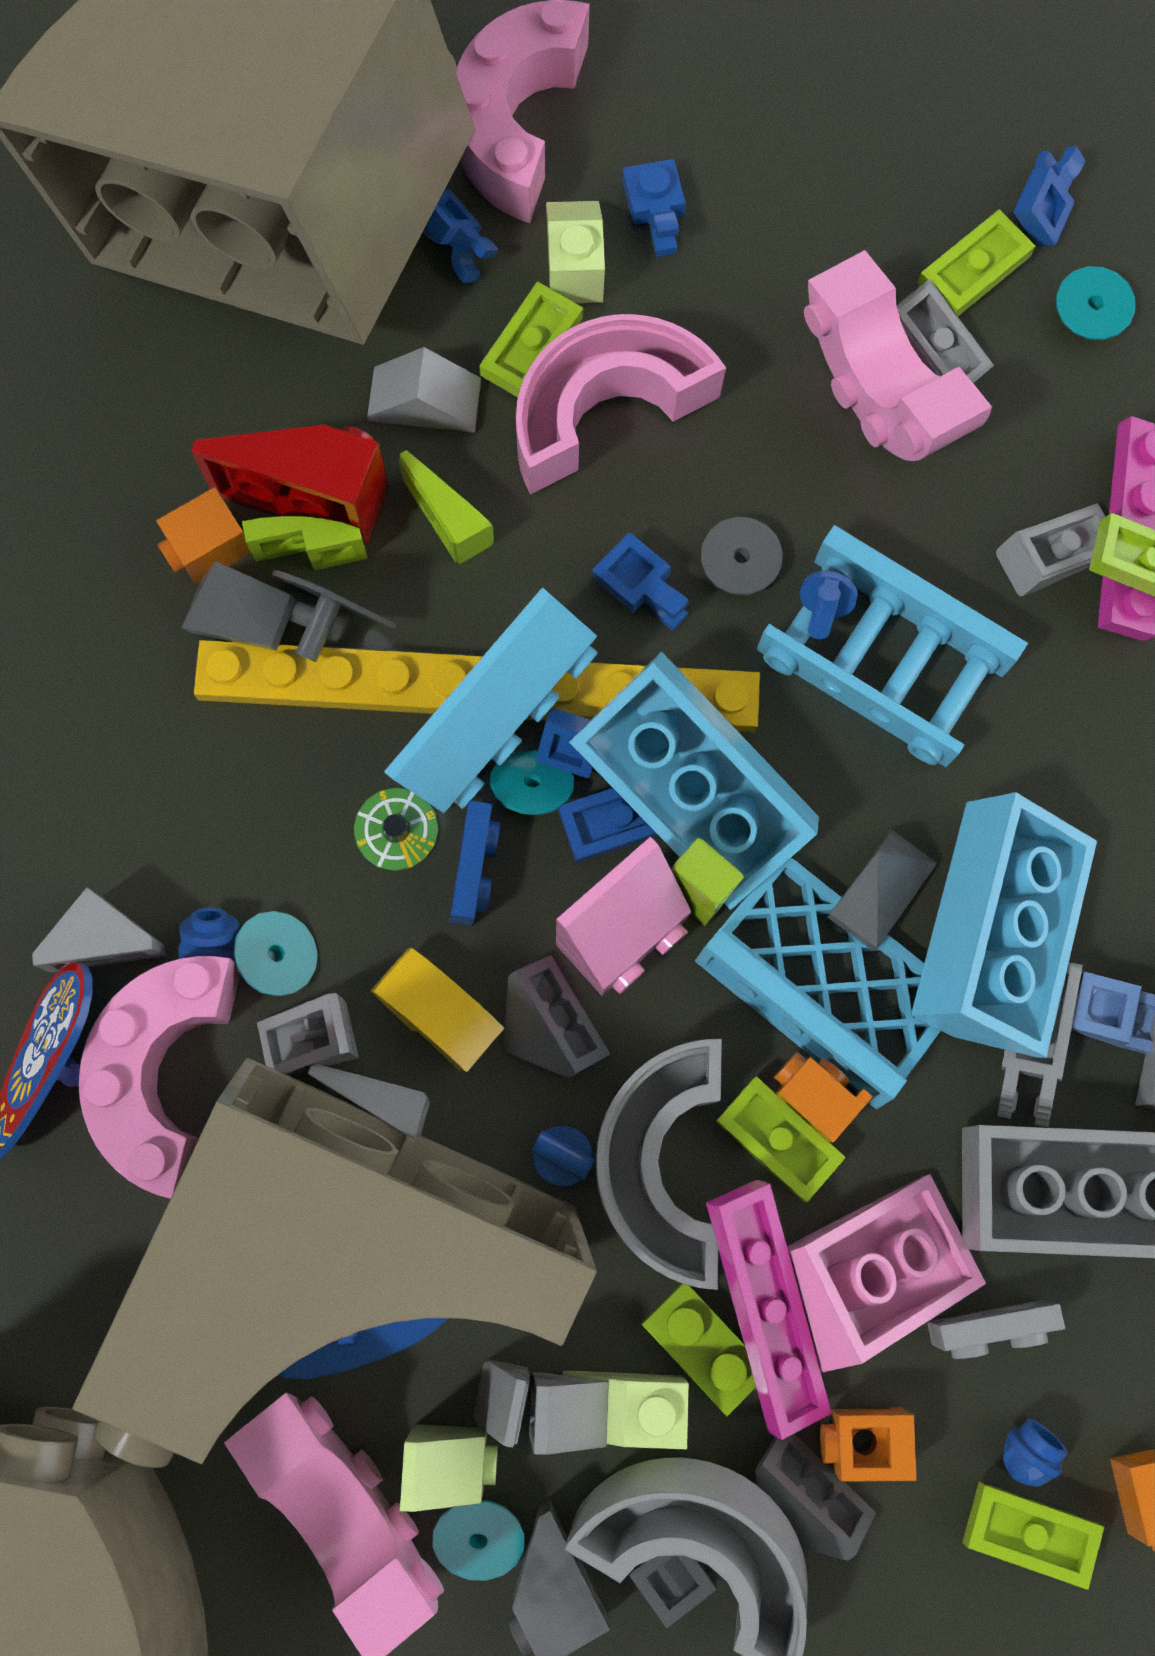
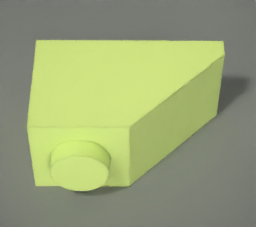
[546,201,605,303]
[563,1371,689,1449]
[400,1424,498,1512]

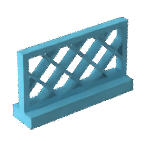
[695,857,941,1109]

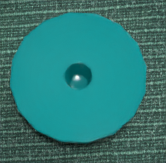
[1056,266,1135,340]
[490,750,574,815]
[233,911,318,997]
[433,1500,525,1581]

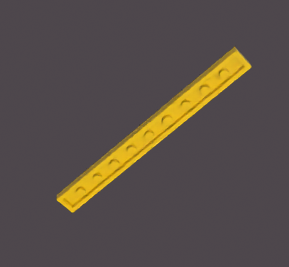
[194,640,760,732]

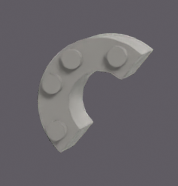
[595,1039,722,1290]
[564,1457,808,1656]

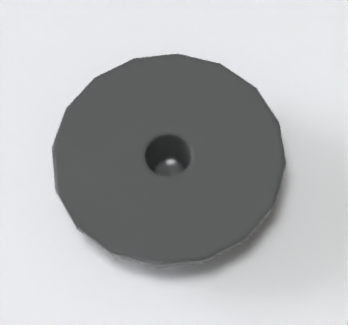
[701,517,783,595]

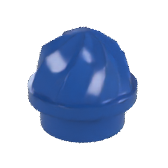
[1003,1418,1068,1487]

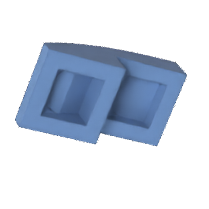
[1071,971,1155,1054]

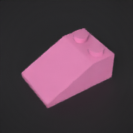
[556,837,691,996]
[787,1174,986,1373]

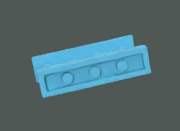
[757,525,1028,767]

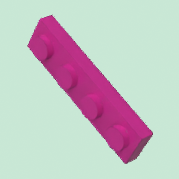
[1098,416,1155,641]
[706,1180,832,1440]

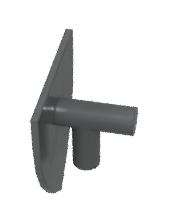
[271,570,396,662]

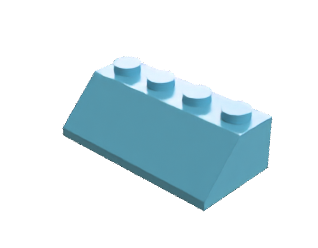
[384,587,598,813]
[569,651,819,910]
[911,792,1097,1058]

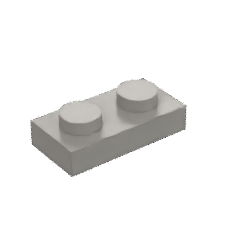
[927,1300,1065,1359]

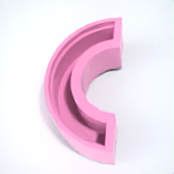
[456,0,590,223]
[804,250,992,461]
[516,314,726,495]
[79,956,241,1199]
[224,1393,444,1656]

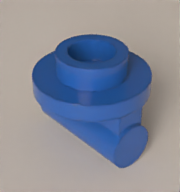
[800,571,858,639]
[179,907,239,962]
[531,1126,595,1186]

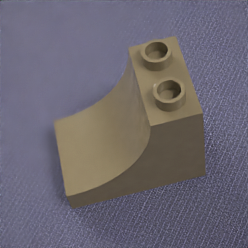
[72,1058,597,1468]

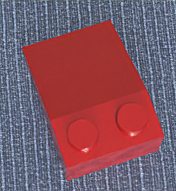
[191,425,389,546]

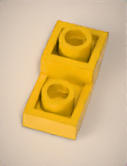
[370,948,504,1072]

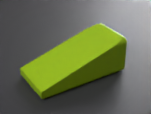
[399,450,494,564]
[671,837,744,927]

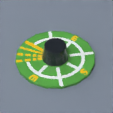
[353,787,439,871]

